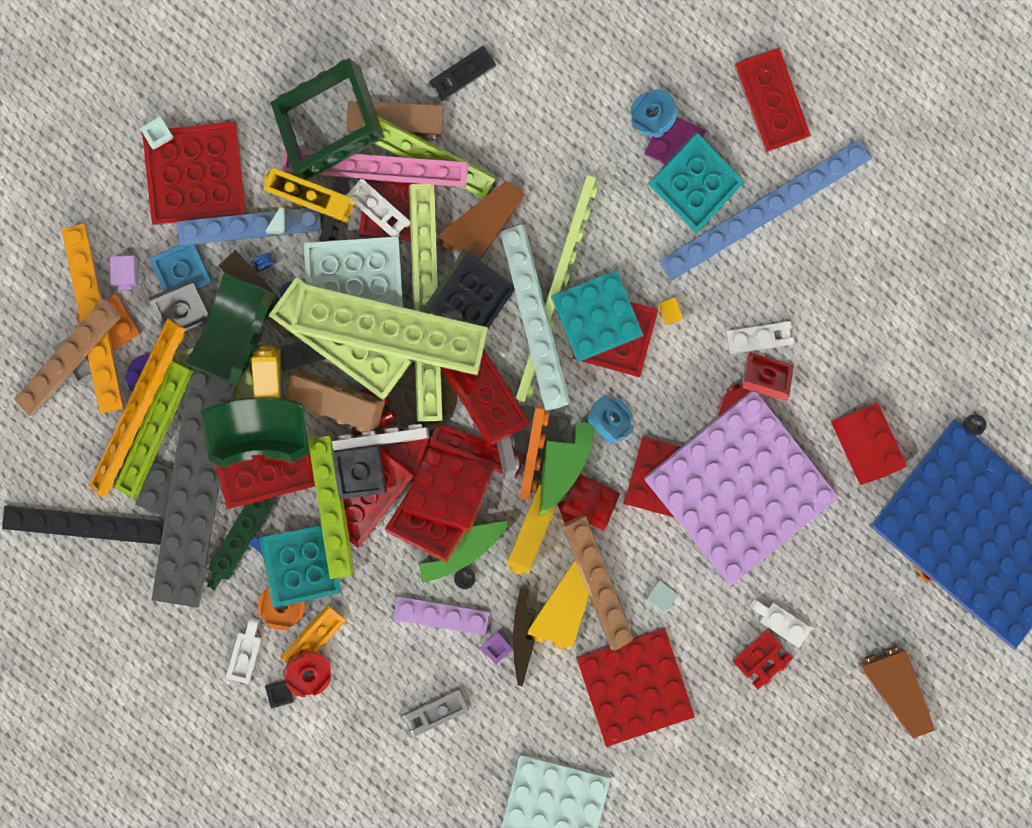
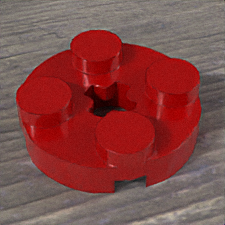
[283,649,331,697]

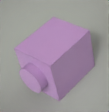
[110,256,139,291]

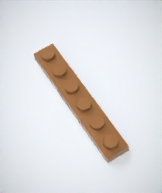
[14,300,121,416]
[562,515,633,651]

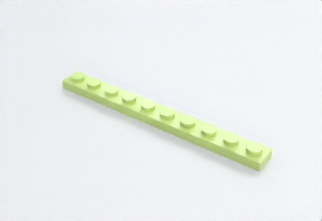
[516,175,598,402]
[409,184,442,421]

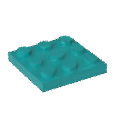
[647,132,744,233]
[551,270,643,362]
[259,525,341,608]

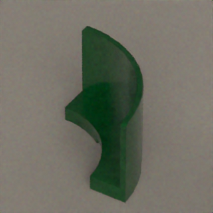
[186,273,276,386]
[201,397,309,468]

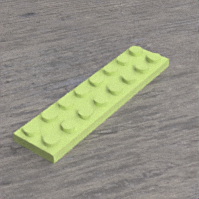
[290,284,488,375]

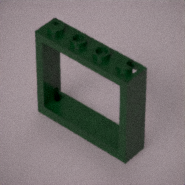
[270,58,385,181]

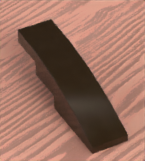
[218,249,291,338]
[513,587,535,687]

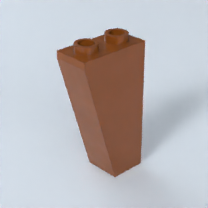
[438,181,525,260]
[858,646,935,738]

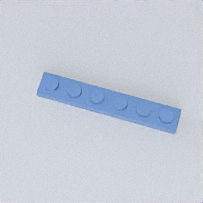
[177,208,321,246]

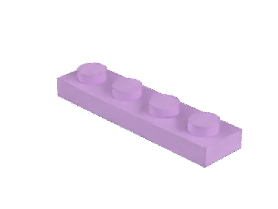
[393,596,490,635]

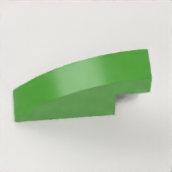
[539,422,595,516]
[419,520,508,583]

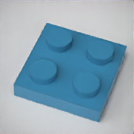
[149,245,213,291]

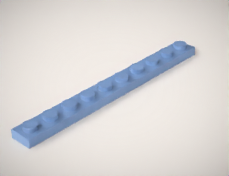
[659,140,871,281]

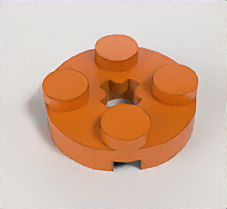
[258,587,306,630]

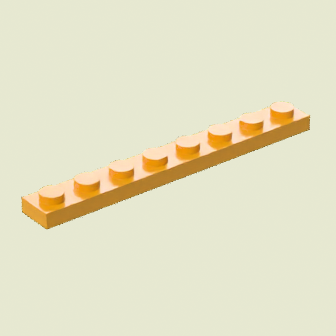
[61,224,125,414]
[88,318,186,497]

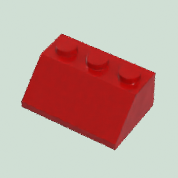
[831,402,907,485]

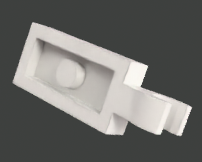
[749,599,812,648]
[226,617,262,684]

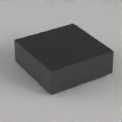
[265,680,294,709]

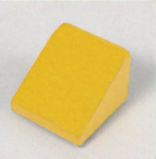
[658,297,683,325]

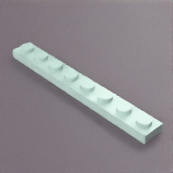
[500,224,570,411]

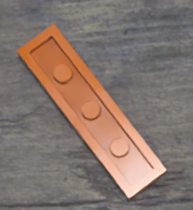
[520,403,550,500]

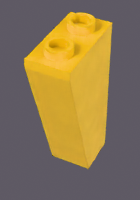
[263,168,355,223]
[252,345,283,398]
[506,484,556,575]
[527,558,589,650]

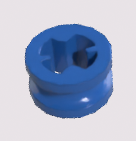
[252,252,276,272]

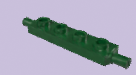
[207,497,277,590]

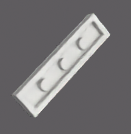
[332,424,430,451]

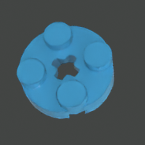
[630,90,679,138]
[588,396,634,443]

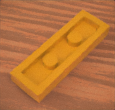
[280,604,346,663]

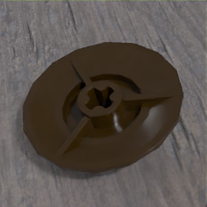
[388,362,457,430]

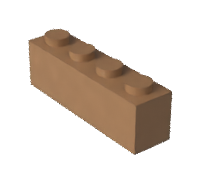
[347,101,443,141]
[286,370,385,432]

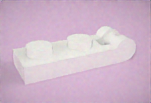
[346,178,411,237]
[726,321,794,354]

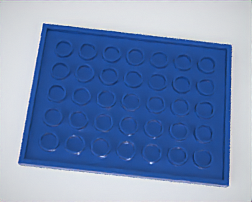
[869,419,1032,649]

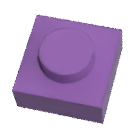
[480,631,513,665]

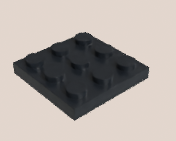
[424,249,515,329]

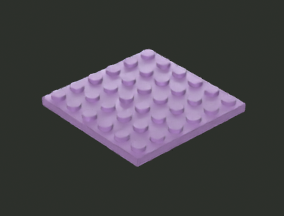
[643,391,839,586]

